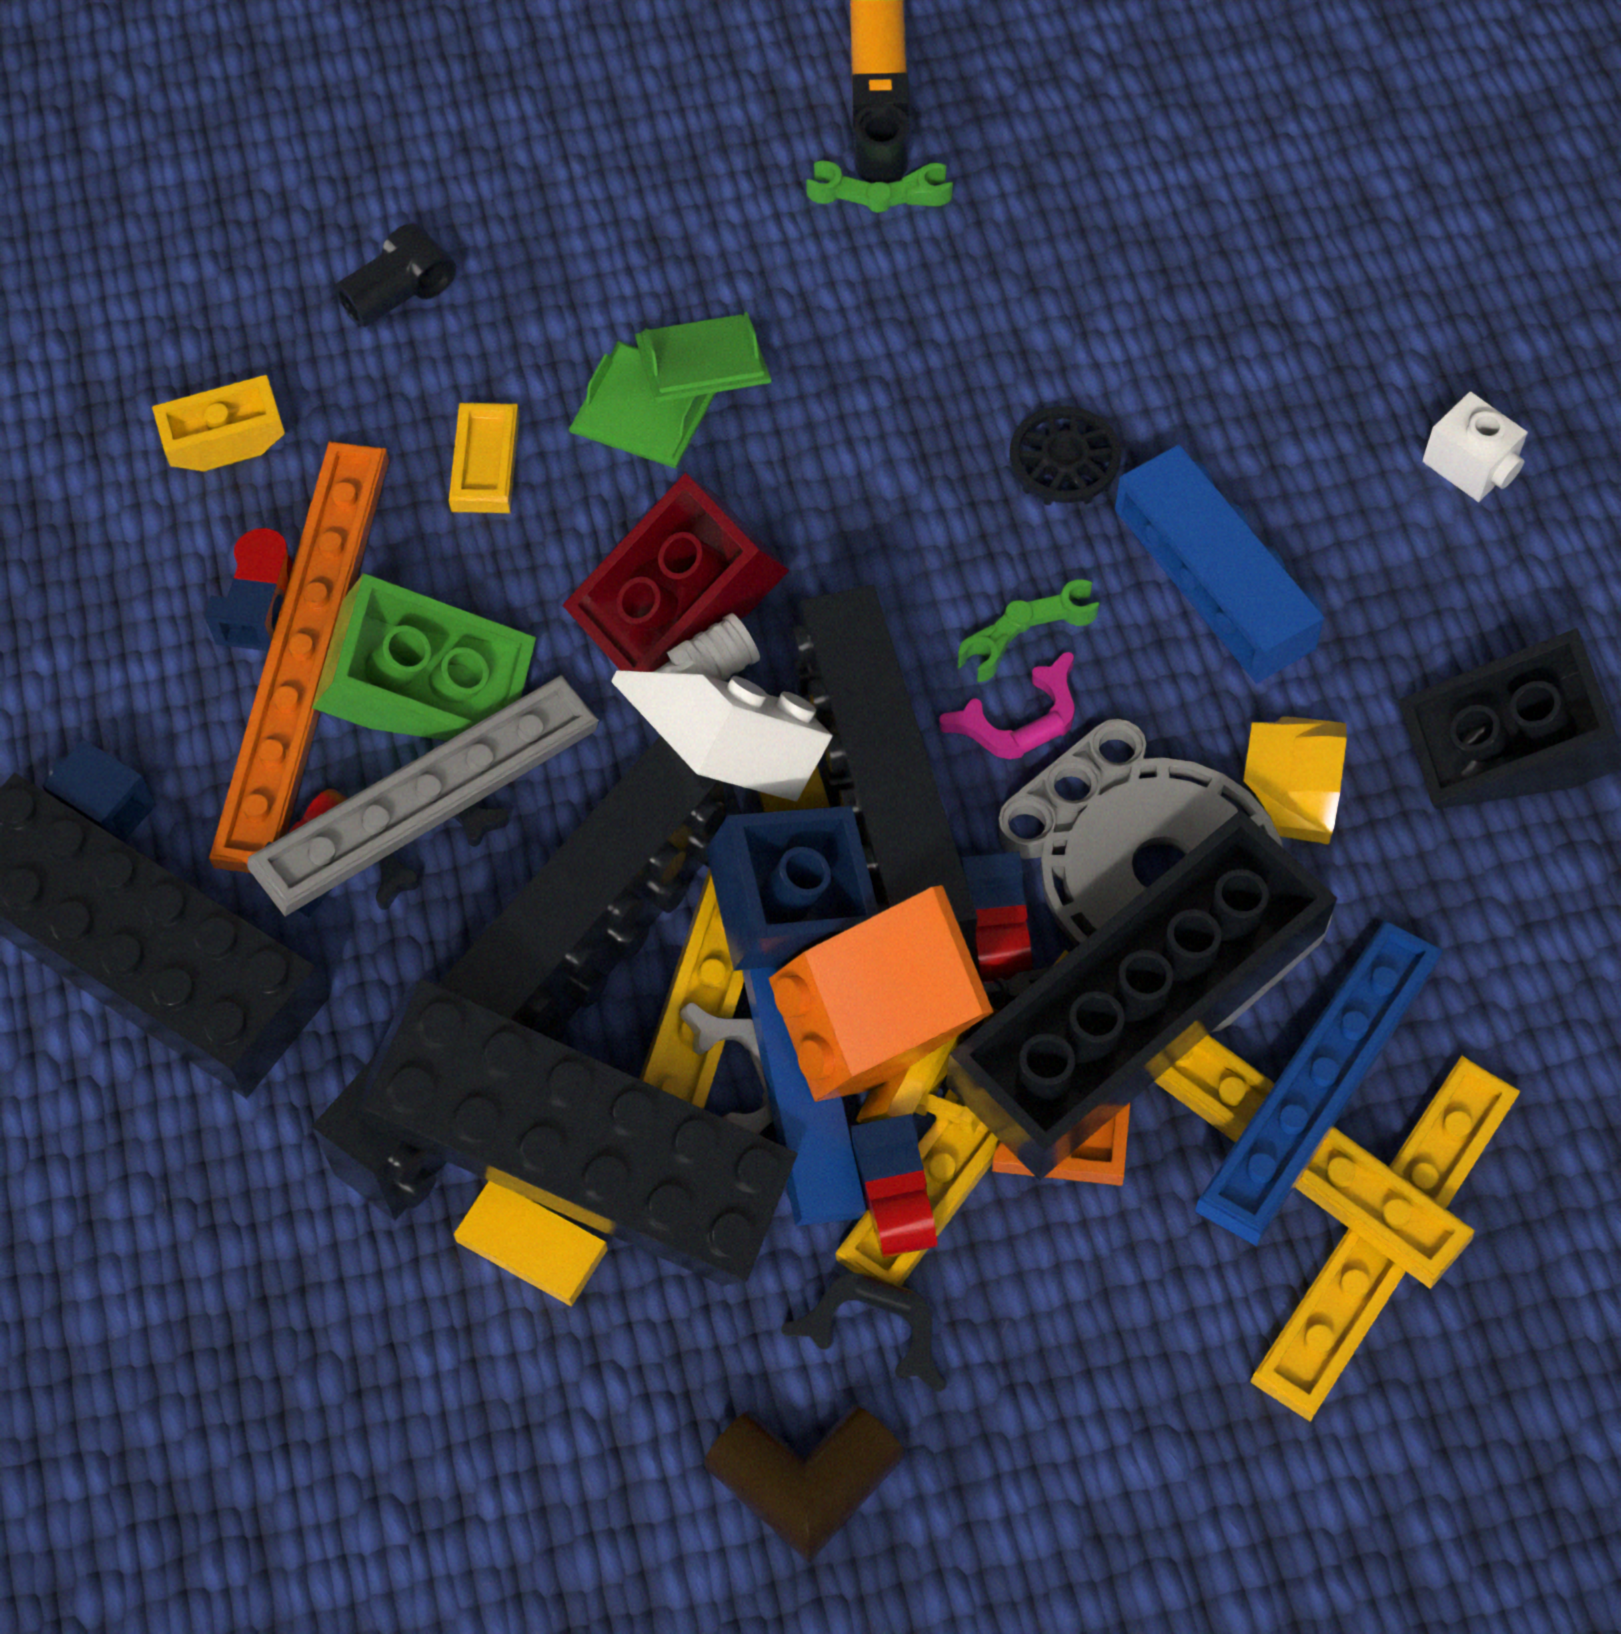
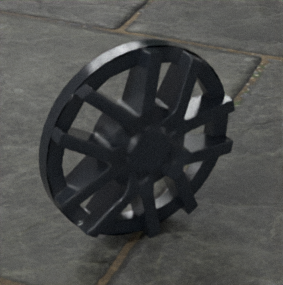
[1009,406,1121,506]

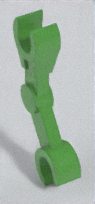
[807,161,953,213]
[958,579,1099,682]

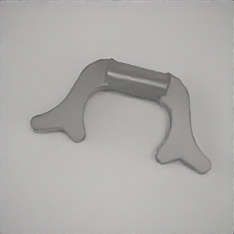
[680,1003,773,1135]

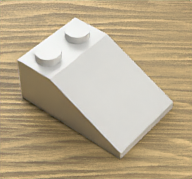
[611,671,833,802]

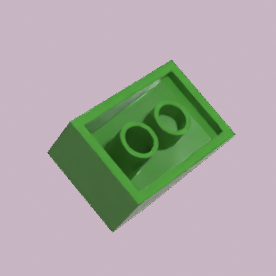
[312,573,536,741]

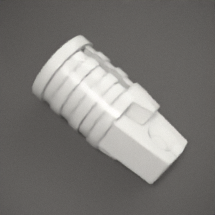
[654,613,760,681]

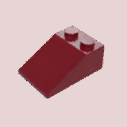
[562,472,790,672]

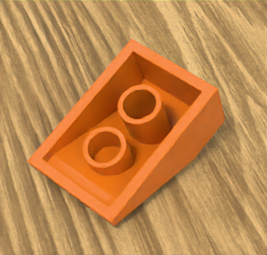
[768,885,993,1102]

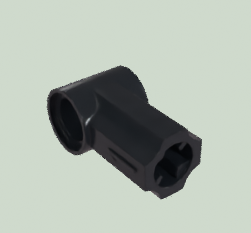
[333,223,456,327]

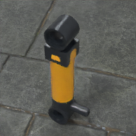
[850,0,910,184]

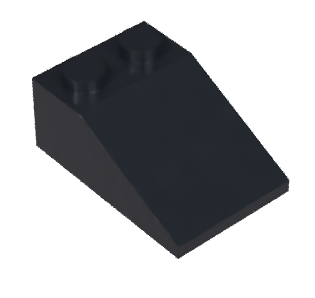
[1398,628,1621,809]

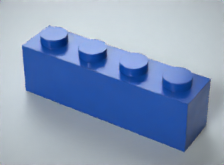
[1115,444,1325,684]

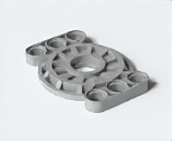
[997,719,1332,1032]

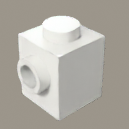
[1422,391,1528,502]

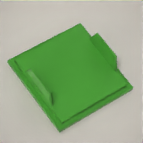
[635,312,771,402]
[569,341,717,469]

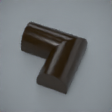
[704,1404,905,1564]

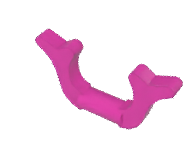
[939,652,1075,759]

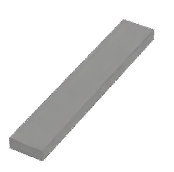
[247,675,599,916]

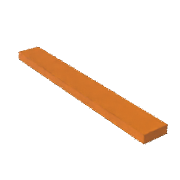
[209,441,389,873]

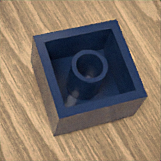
[706,806,879,971]

